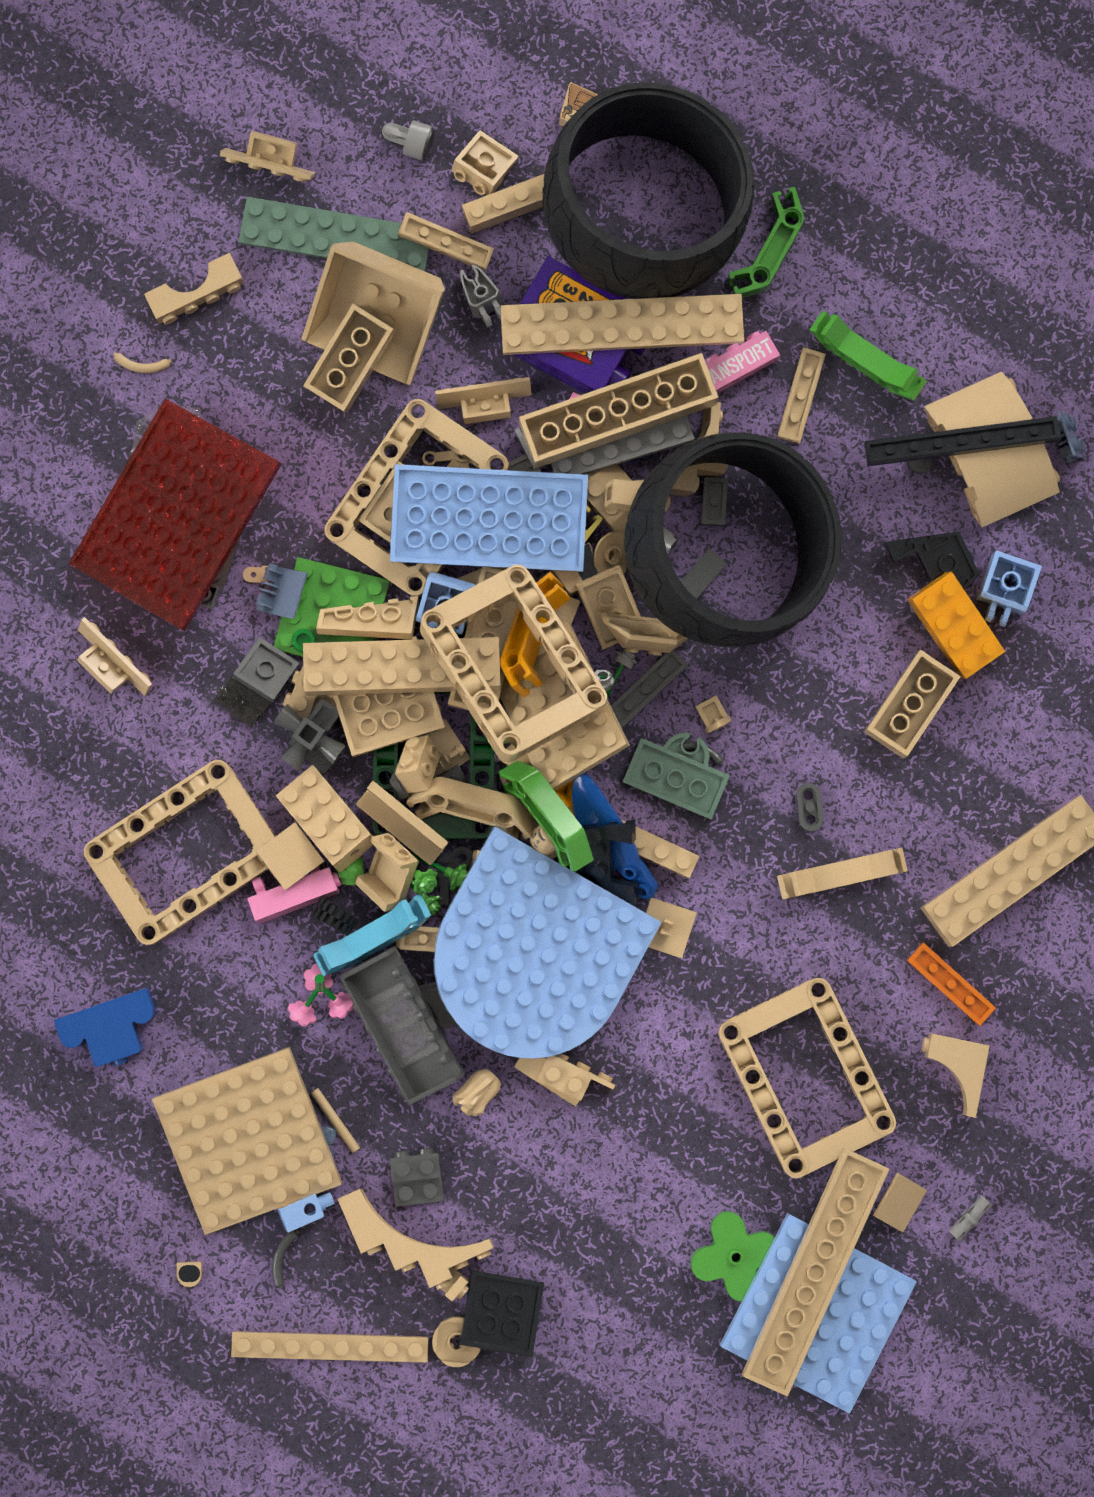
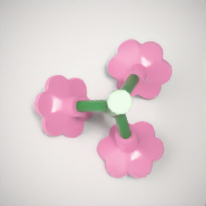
[288,963,354,1026]

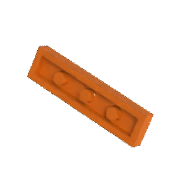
[906,942,996,1026]

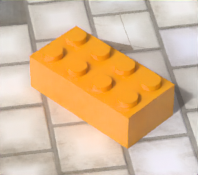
[906,572,1005,679]

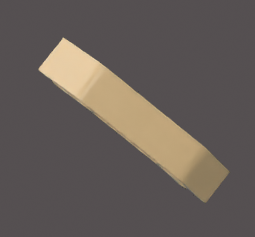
[406,777,535,839]
[777,848,908,900]

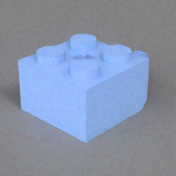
[976,550,1042,627]
[416,571,476,635]

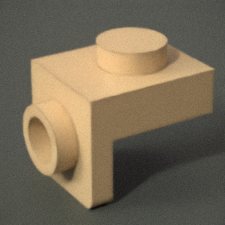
[441,1267,469,1301]

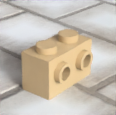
[395,735,441,793]

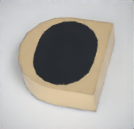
[177,1261,202,1287]

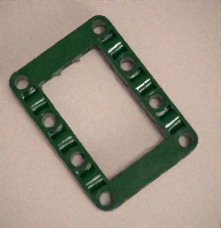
[373,692,495,840]

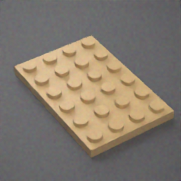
[500,621,630,791]

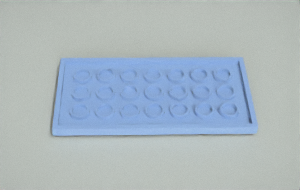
[390,464,588,572]

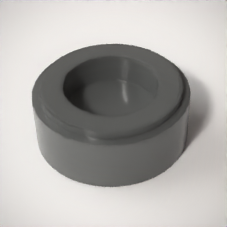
[907,458,932,474]

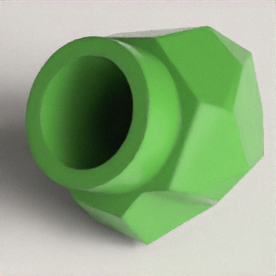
[335,856,365,885]

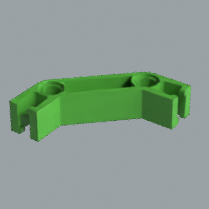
[727,187,804,298]
[809,311,927,401]
[499,761,594,872]

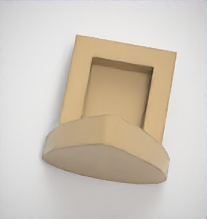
[695,695,732,734]

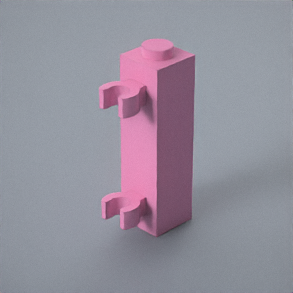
[247,865,342,924]

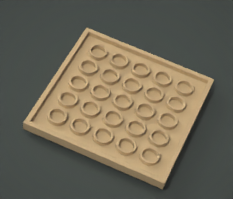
[152,1047,342,1235]

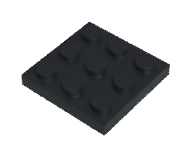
[459,1270,544,1357]

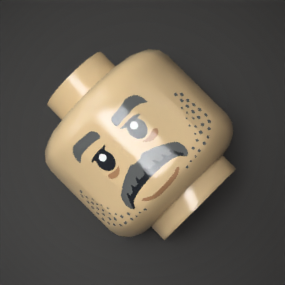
[530,825,556,856]

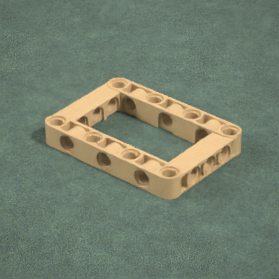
[325,399,510,597]
[420,565,607,762]
[84,760,276,945]
[718,978,896,1178]

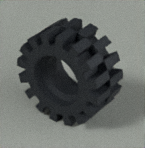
[311,897,358,936]

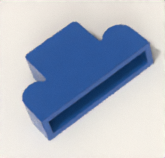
[54,988,156,1067]

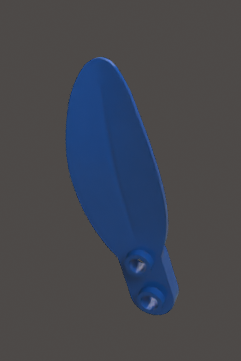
[572,773,658,899]

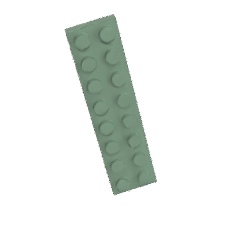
[238,197,429,271]

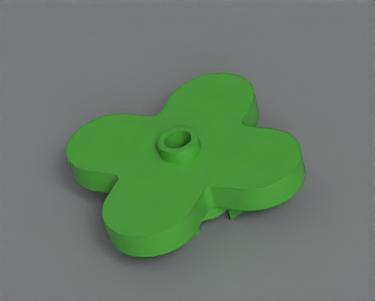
[690,1211,775,1302]

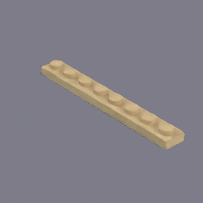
[231,1331,428,1362]

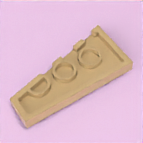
[316,596,419,639]

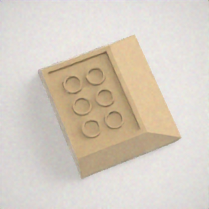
[301,242,445,386]

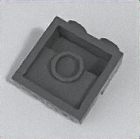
[390,1148,444,1207]

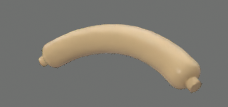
[113,352,172,373]

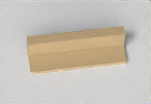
[356,781,449,865]

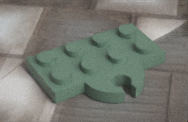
[623,732,730,819]

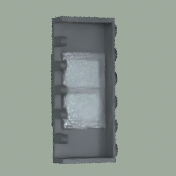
[339,946,465,1105]

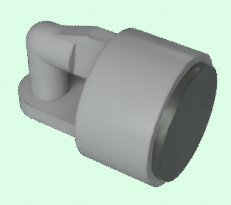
[382,120,435,161]

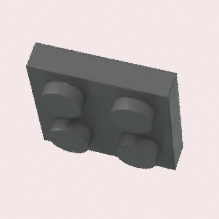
[232,637,300,703]

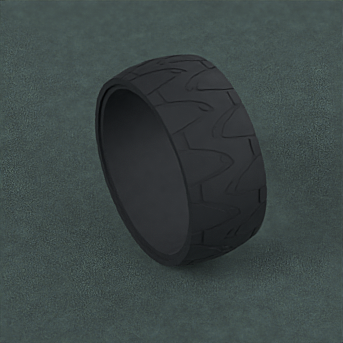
[542,82,754,299]
[624,432,842,647]

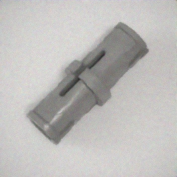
[949,1195,993,1242]

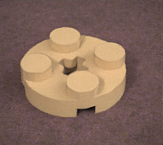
[432,1316,481,1367]

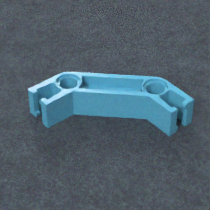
[313,894,431,976]

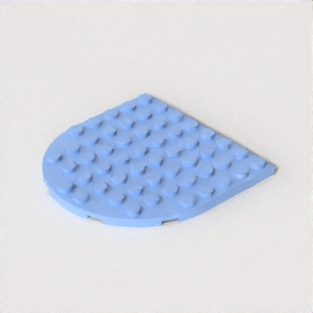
[434,827,662,1058]

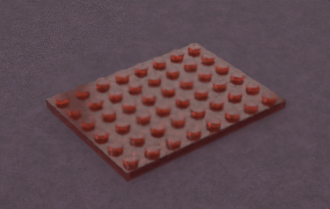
[68,399,282,631]

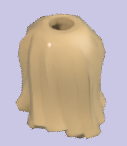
[453,1069,501,1116]

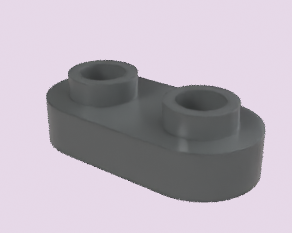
[796,783,823,832]

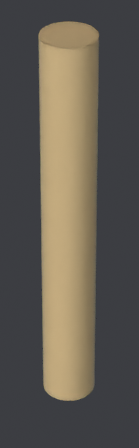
[310,1088,360,1153]

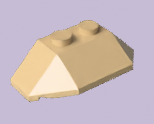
[585,465,632,534]
[599,612,688,656]

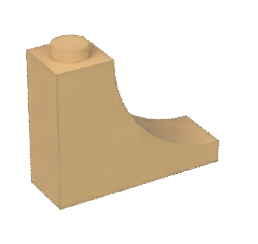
[922,1033,990,1118]

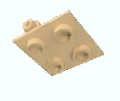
[423,719,470,778]

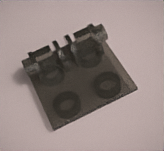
[213,670,271,728]

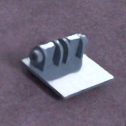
[1057,411,1086,464]
[255,563,308,619]

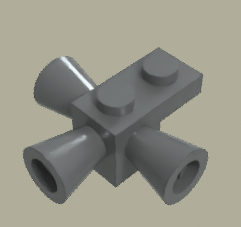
[274,698,347,771]

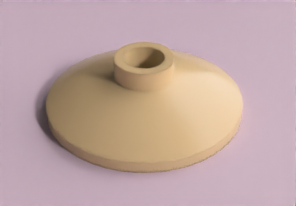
[593,532,627,574]

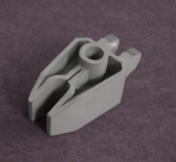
[460,265,502,327]

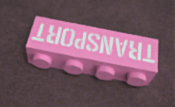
[705,331,780,393]

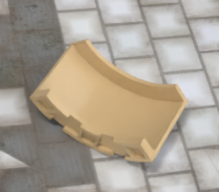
[924,372,1060,527]

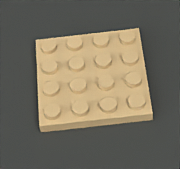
[333,636,445,757]

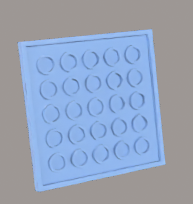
[720,1213,917,1414]

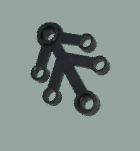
[407,846,473,917]

